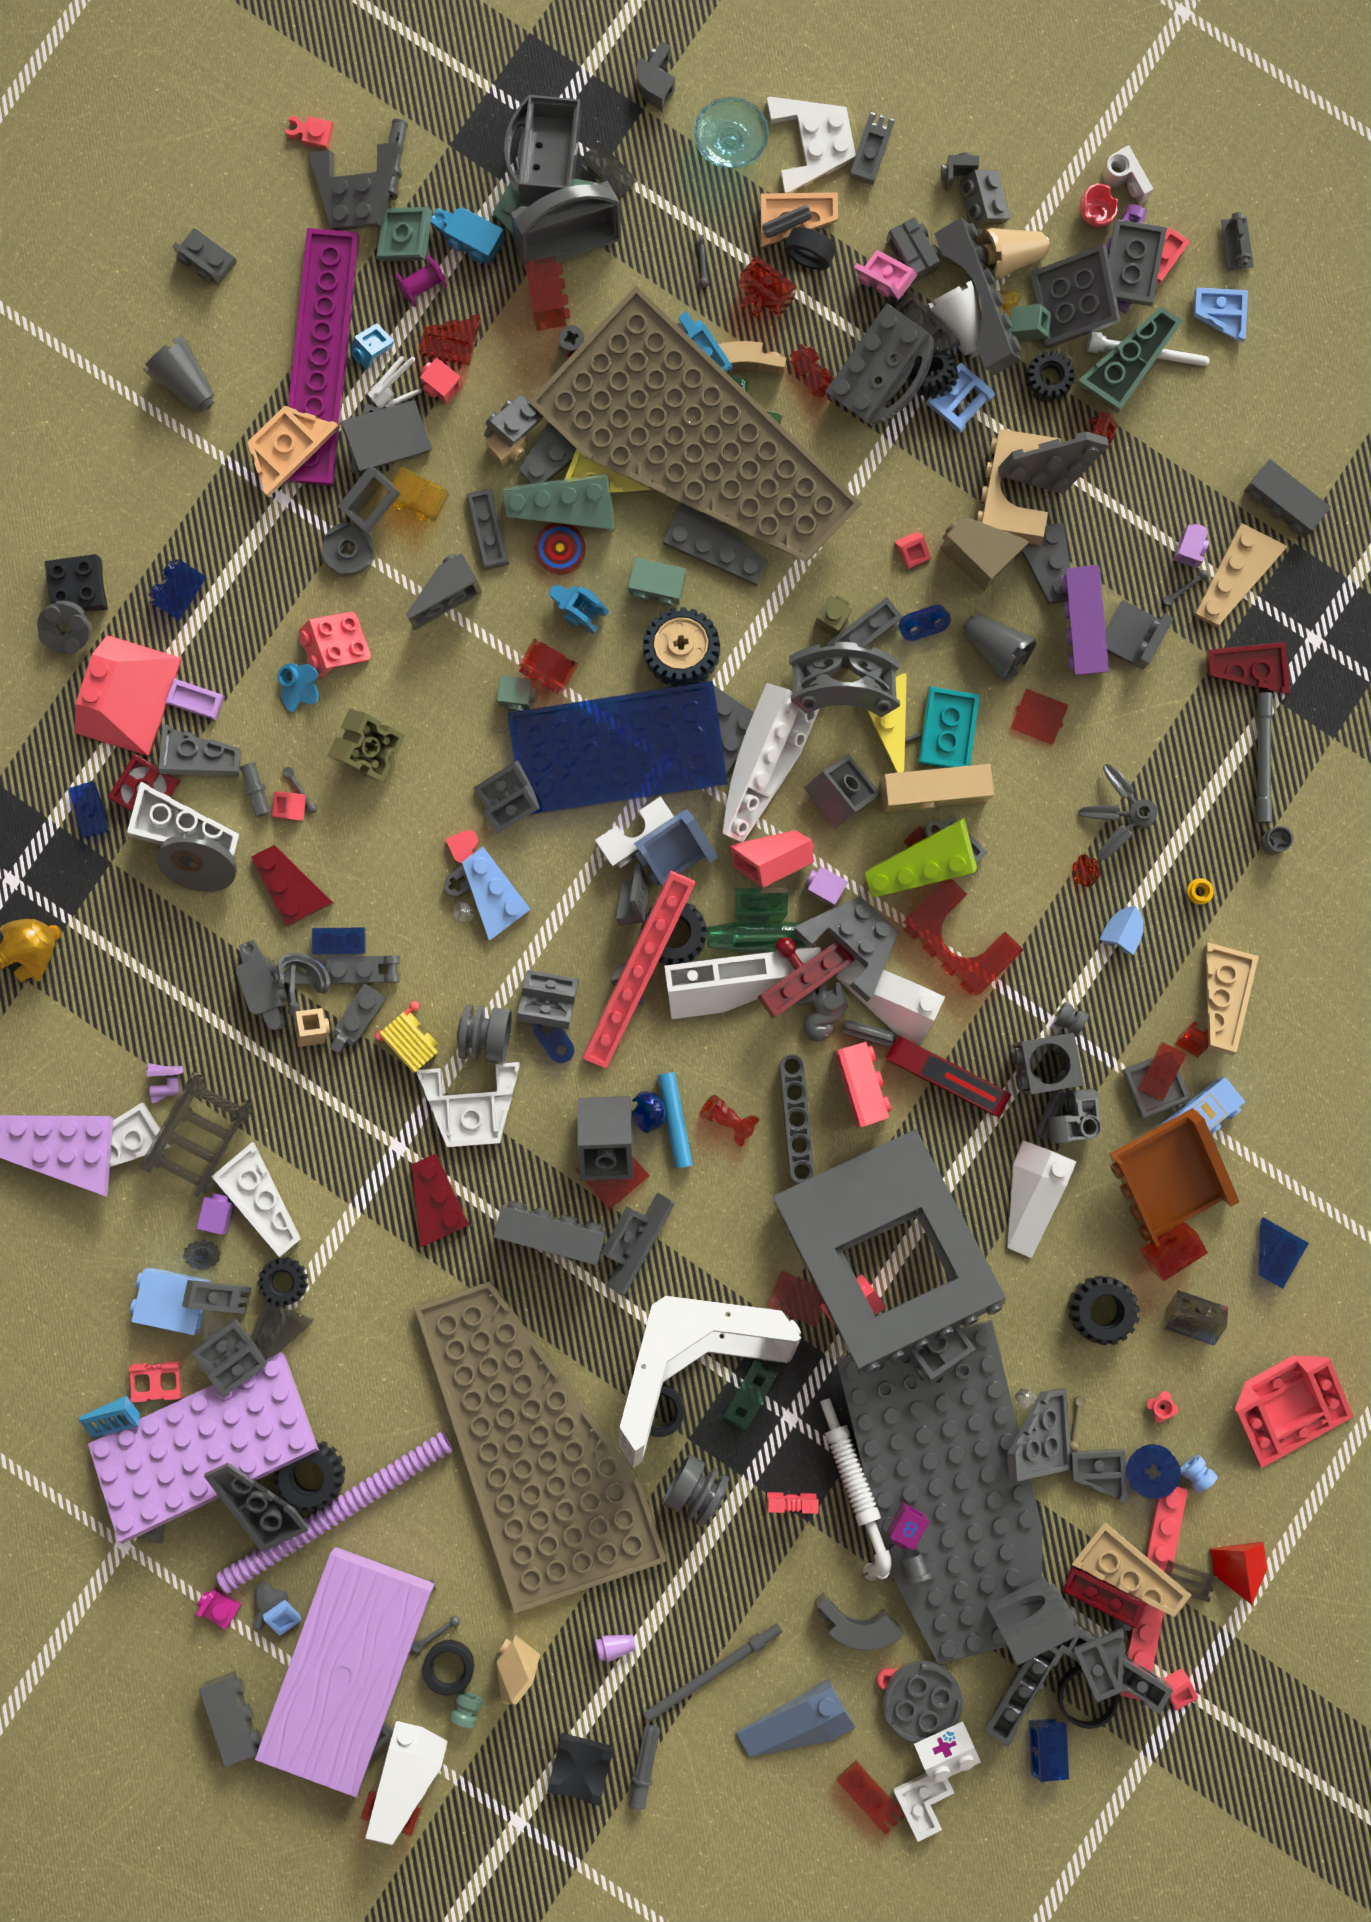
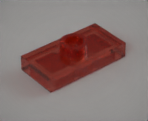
[1138,1042,1186,1101]

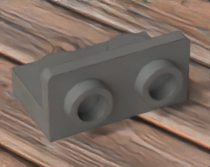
[172,228,237,285]

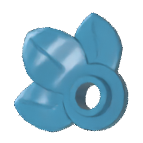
[277,663,319,712]

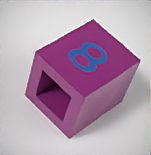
[887,1502,929,1550]

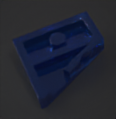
[1258,1217,1309,1289]

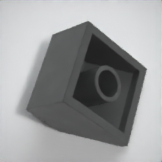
[804,754,881,829]

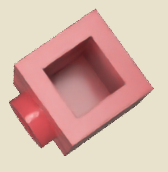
[420,357,463,404]

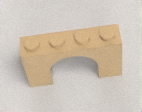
[977,429,1061,546]

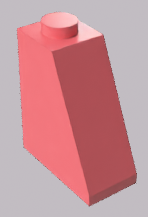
[730,830,814,888]

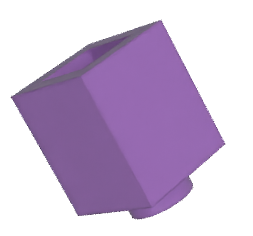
[197,1193,235,1235]

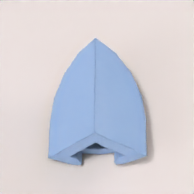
[1100,906,1143,955]

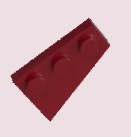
[1206,642,1290,695]
[251,845,334,927]

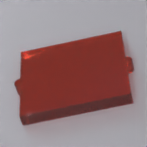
[1010,688,1068,745]

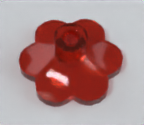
[1072,854,1100,887]

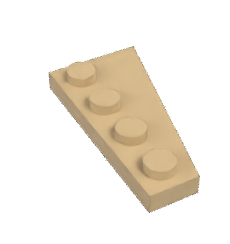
[1194,523,1288,627]
[1205,942,1259,1055]
[1072,1523,1192,1617]

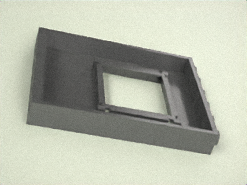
[773,1129,1006,1374]

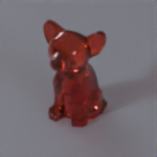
[700,1095,759,1146]

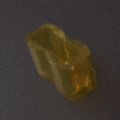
[387,467,449,522]

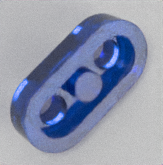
[898,605,951,641]
[533,1024,575,1063]

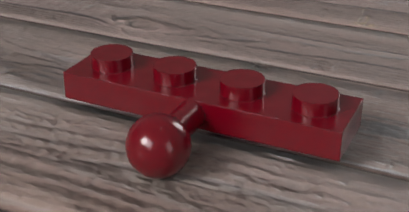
[758,937,855,1019]

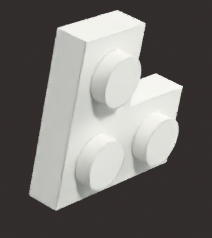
[894,1773,954,1842]

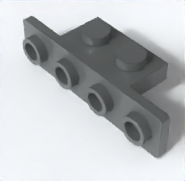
[601,1193,675,1296]

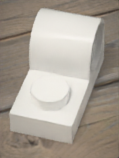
[1102,145,1154,204]

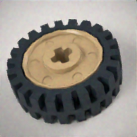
[643,607,720,687]

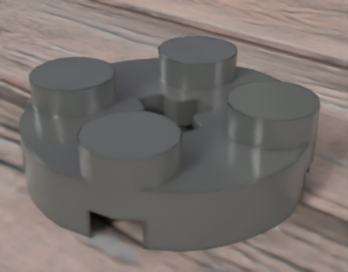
[322,522,375,576]
[37,601,92,654]

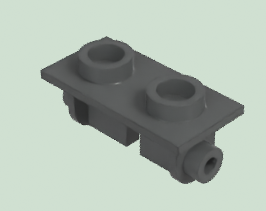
[1221,212,1254,270]

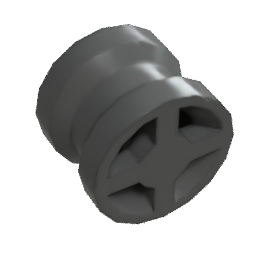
[558,325,584,357]

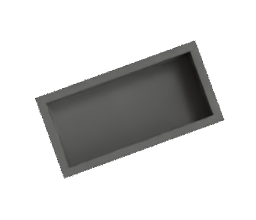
[493,1200,607,1265]

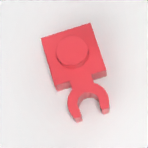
[285,116,334,150]

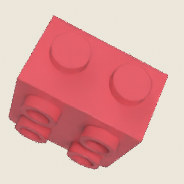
[298,612,371,678]

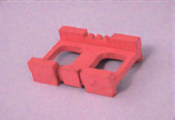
[129,1361,183,1402]
[767,1492,818,1514]

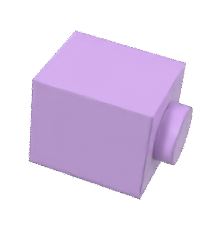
[805,867,848,907]

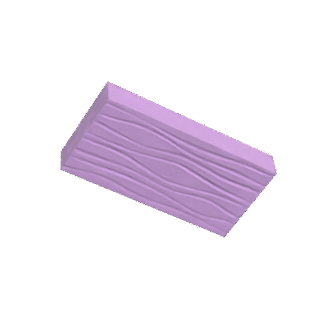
[255,1547,435,1797]

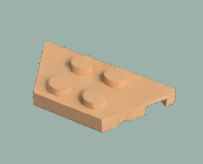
[248,406,340,498]

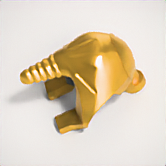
[0,919,62,983]

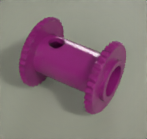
[395,255,447,307]

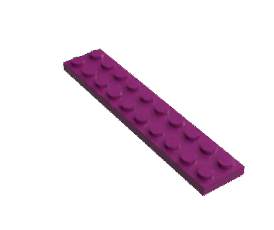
[285,228,360,486]

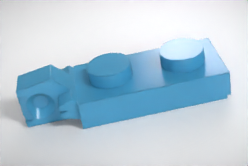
[678,311,733,373]

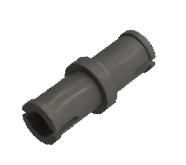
[240,762,272,817]

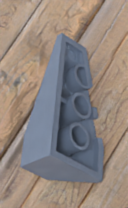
[737,1679,856,1757]

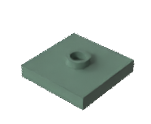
[376,207,432,262]

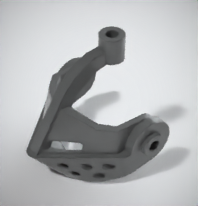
[273,953,330,1016]

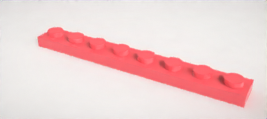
[583,870,695,1069]
[1119,1482,1188,1700]

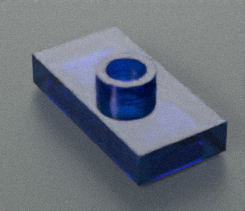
[68,781,110,839]

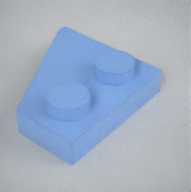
[1193,288,1248,342]

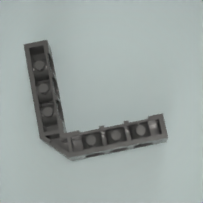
[985,1625,1173,1747]

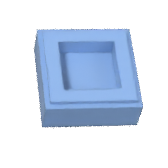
[263,1600,302,1636]

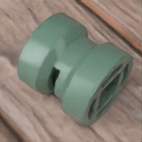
[450,1691,483,1728]

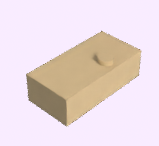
[880,764,994,813]

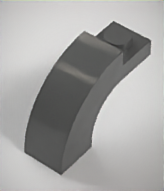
[816,1592,904,1650]

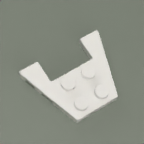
[767,97,856,193]
[417,1062,520,1147]

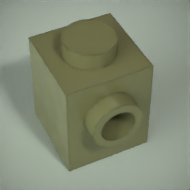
[815,596,852,636]

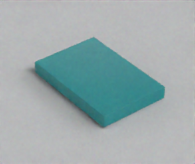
[917,686,980,768]

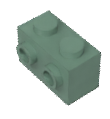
[628,557,686,607]

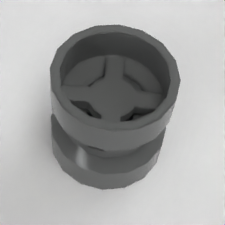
[1260,826,1293,855]
[1053,1001,1089,1037]

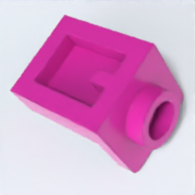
[196,1587,242,1629]

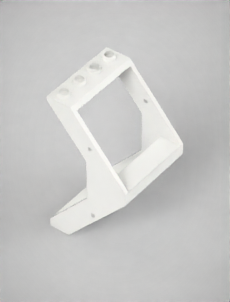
[618,1296,801,1468]

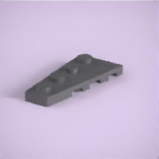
[663,503,768,586]

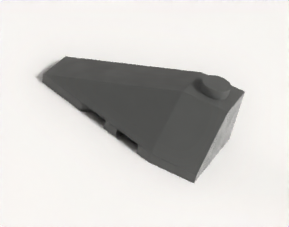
[204,1463,309,1552]

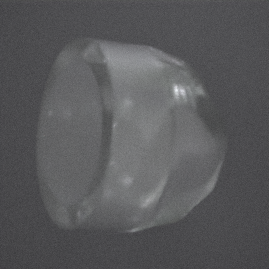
[453,901,474,923]
[1015,1388,1037,1412]

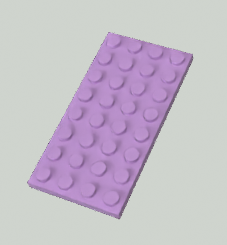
[88,1352,319,1544]

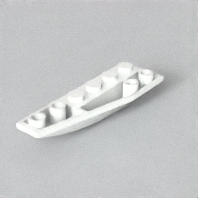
[723,683,820,842]
[665,947,821,1019]

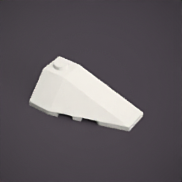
[1007,1140,1076,1258]

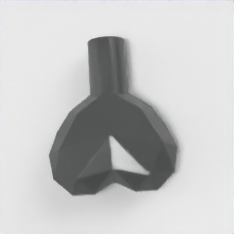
[252,1582,289,1629]

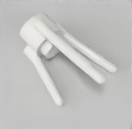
[367,356,422,408]

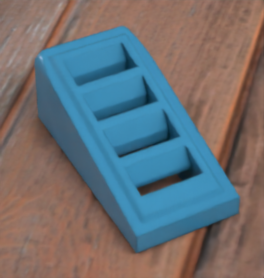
[79,1396,140,1438]

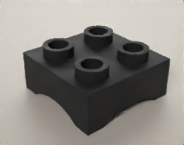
[45,554,108,611]
[547,1733,614,1806]

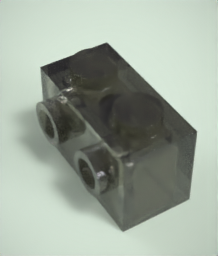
[1164,1290,1228,1346]

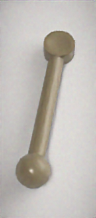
[1070,1396,1086,1451]

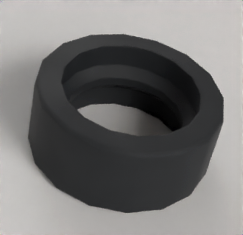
[784,227,836,271]
[649,1384,684,1437]
[422,1639,475,1696]

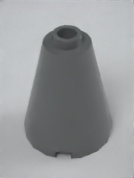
[143,336,215,412]
[963,614,1037,683]

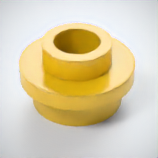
[1187,878,1214,905]

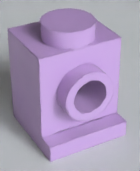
[1173,524,1209,568]

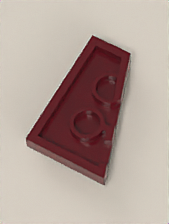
[412,1153,470,1247]

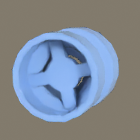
[1179,1455,1218,1493]

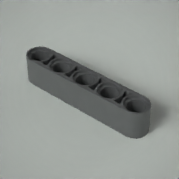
[779,1054,814,1183]

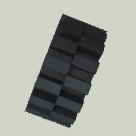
[909,348,959,399]
[1025,350,1075,403]
[257,1257,308,1307]

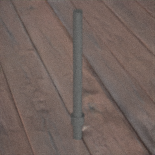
[644,1623,782,1722]

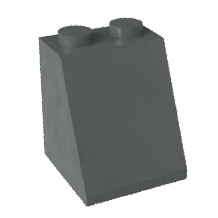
[577,1096,634,1181]

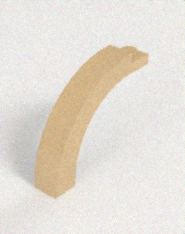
[718,341,786,376]

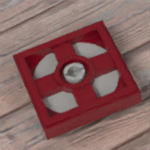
[107,753,181,812]

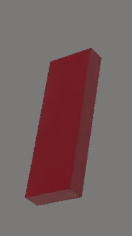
[1062,1567,1148,1629]

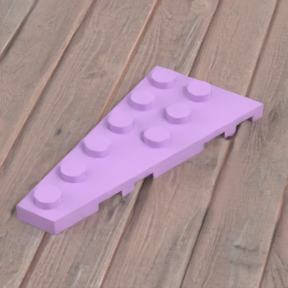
[0,1115,113,1197]

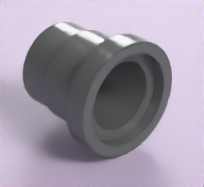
[902,1553,932,1585]

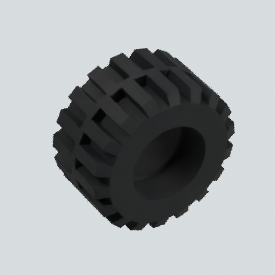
[641,902,707,965]
[1068,1276,1140,1345]
[273,1439,345,1512]

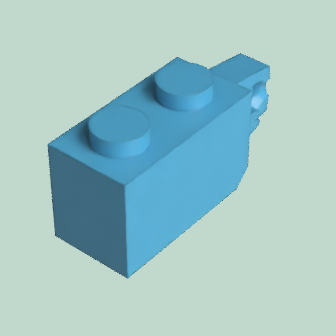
[431,207,505,266]

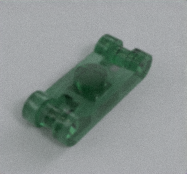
[721,1359,778,1433]

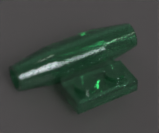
[707,887,812,952]

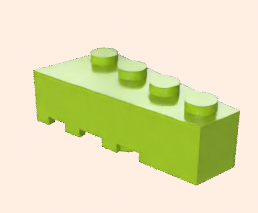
[865,818,977,898]

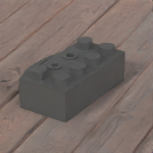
[504,95,581,204]
[511,181,621,272]
[825,303,934,426]

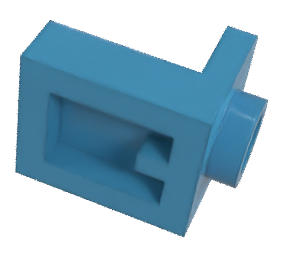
[350,323,394,370]

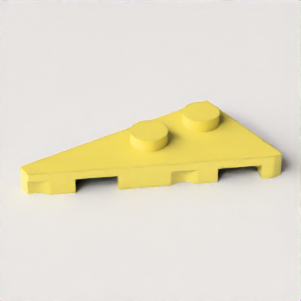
[565,449,653,493]
[866,673,907,773]

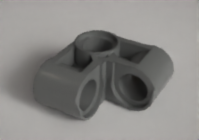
[1048,1089,1101,1144]

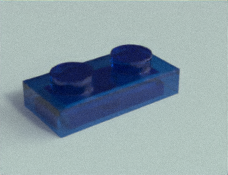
[312,927,366,955]

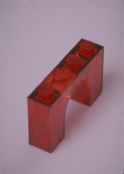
[902,879,1024,996]

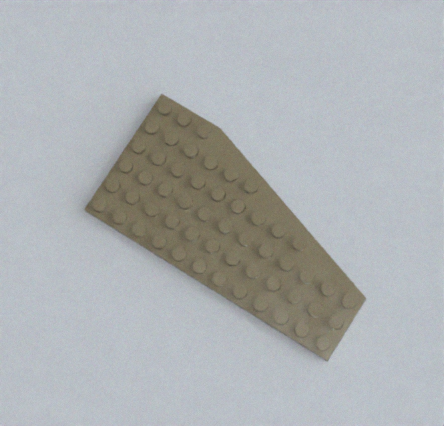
[529,286,862,562]
[414,1281,667,1614]

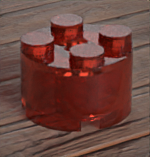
[518,638,579,695]

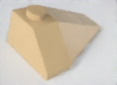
[497,1635,540,1705]

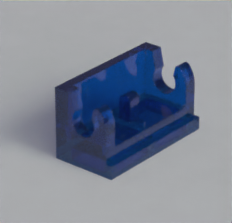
[1029,1719,1069,1782]

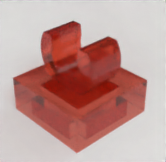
[1085,412,1118,448]
[1175,1022,1208,1058]

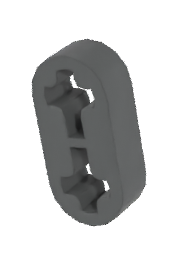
[444,865,471,897]

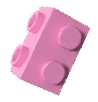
[853,250,917,300]

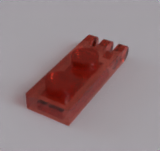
[837,1760,905,1835]

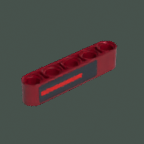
[885,1036,1012,1118]

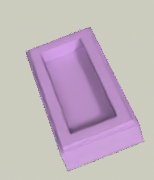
[165,679,225,721]

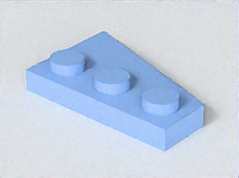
[462,846,530,941]

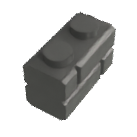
[886,217,941,284]

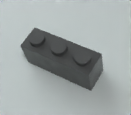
[1244,459,1331,537]
[199,1671,262,1767]

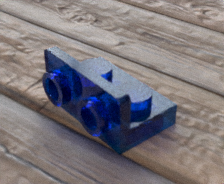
[148,559,206,621]

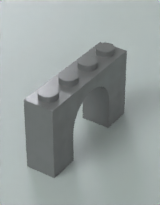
[987,1577,1078,1665]

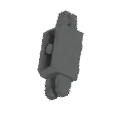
[236,940,287,1031]

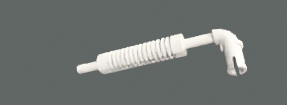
[820,1398,891,1581]

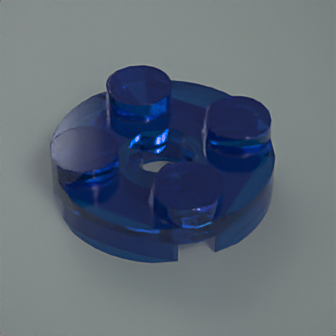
[1126,1444,1181,1500]

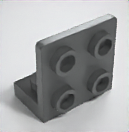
[1106,600,1174,670]

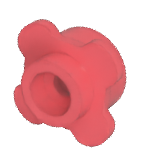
[1147,1391,1178,1423]

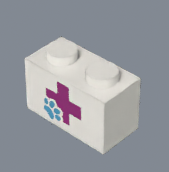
[914,1722,981,1785]

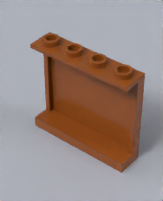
[1109,1108,1240,1248]

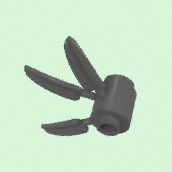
[1078,764,1157,861]

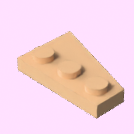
[760,193,838,248]

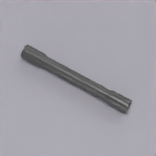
[1256,692,1273,824]

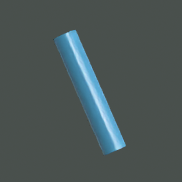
[657,1072,693,1169]

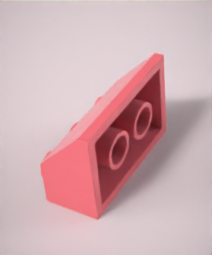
[834,1042,891,1127]

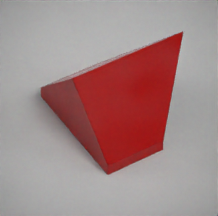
[1210,1541,1267,1605]

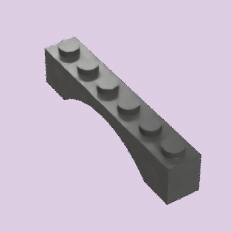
[935,217,1021,375]

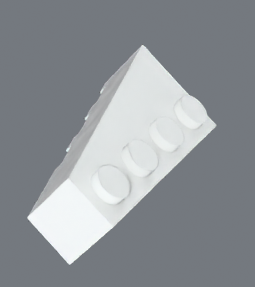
[127,782,239,857]

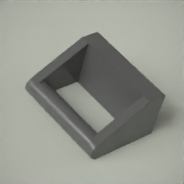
[338,466,401,534]

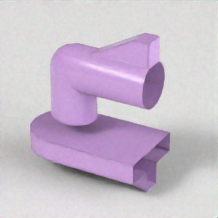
[147,1063,183,1103]

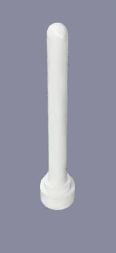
[1086,332,1210,366]

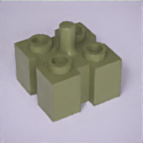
[327,708,405,782]

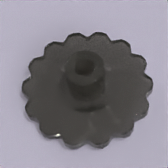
[183,1240,221,1270]

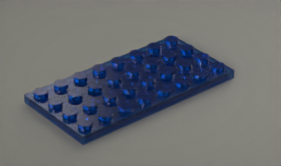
[507,681,728,816]

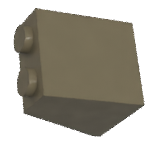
[941,517,1029,591]

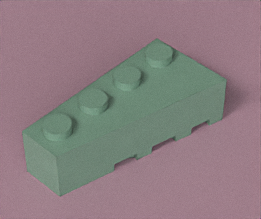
[503,473,615,529]

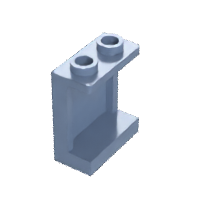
[634,809,718,887]

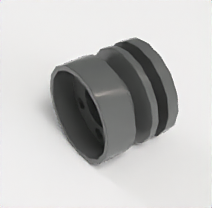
[457,1004,512,1064]
[662,1454,729,1527]

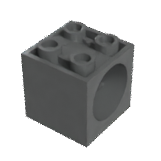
[1011,1033,1084,1095]

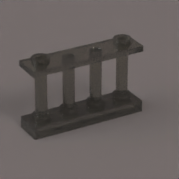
[140,1071,252,1197]

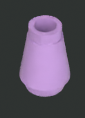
[595,1634,636,1663]

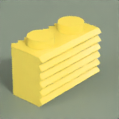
[379,1012,438,1073]

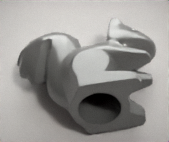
[796,982,849,1042]

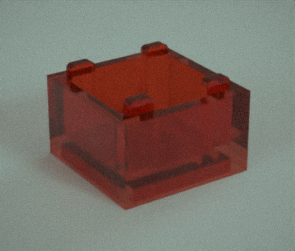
[525,257,570,331]

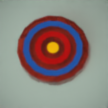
[534,523,586,575]

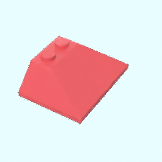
[75,635,182,756]
[1235,1356,1353,1468]

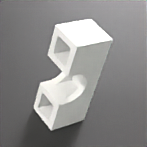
[595,796,674,869]

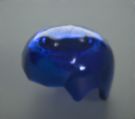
[632,1090,666,1134]

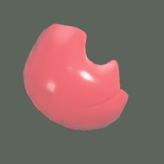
[1079,183,1118,228]

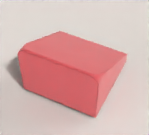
[895,532,931,569]
[272,791,306,820]
[1163,1669,1199,1711]

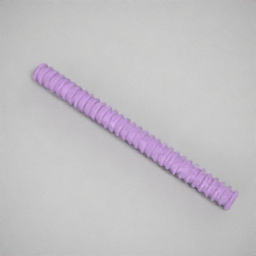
[216,1432,452,1594]

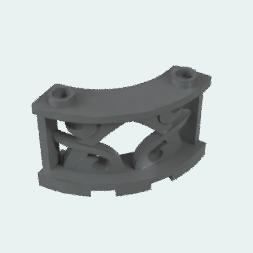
[789,642,900,717]

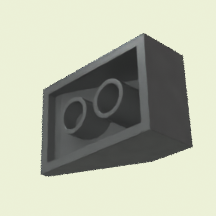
[406,553,482,630]

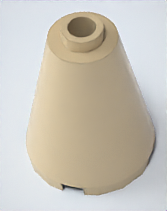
[976,228,1050,280]

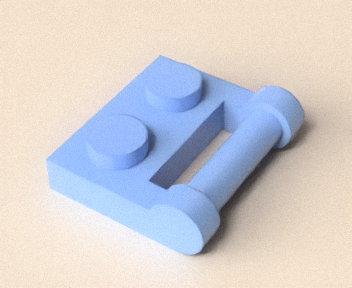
[926,363,995,433]

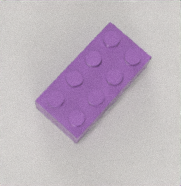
[1062,565,1109,676]

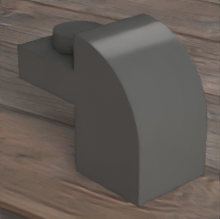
[636,41,675,111]

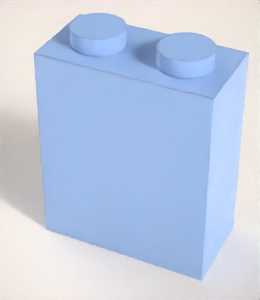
[130,1267,211,1335]

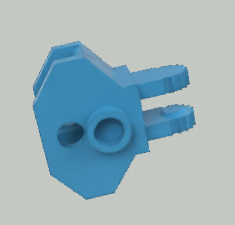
[549,585,609,634]

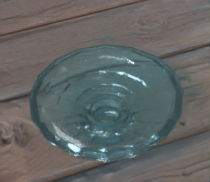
[693,97,769,169]

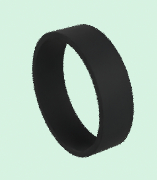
[1057,1665,1119,1729]

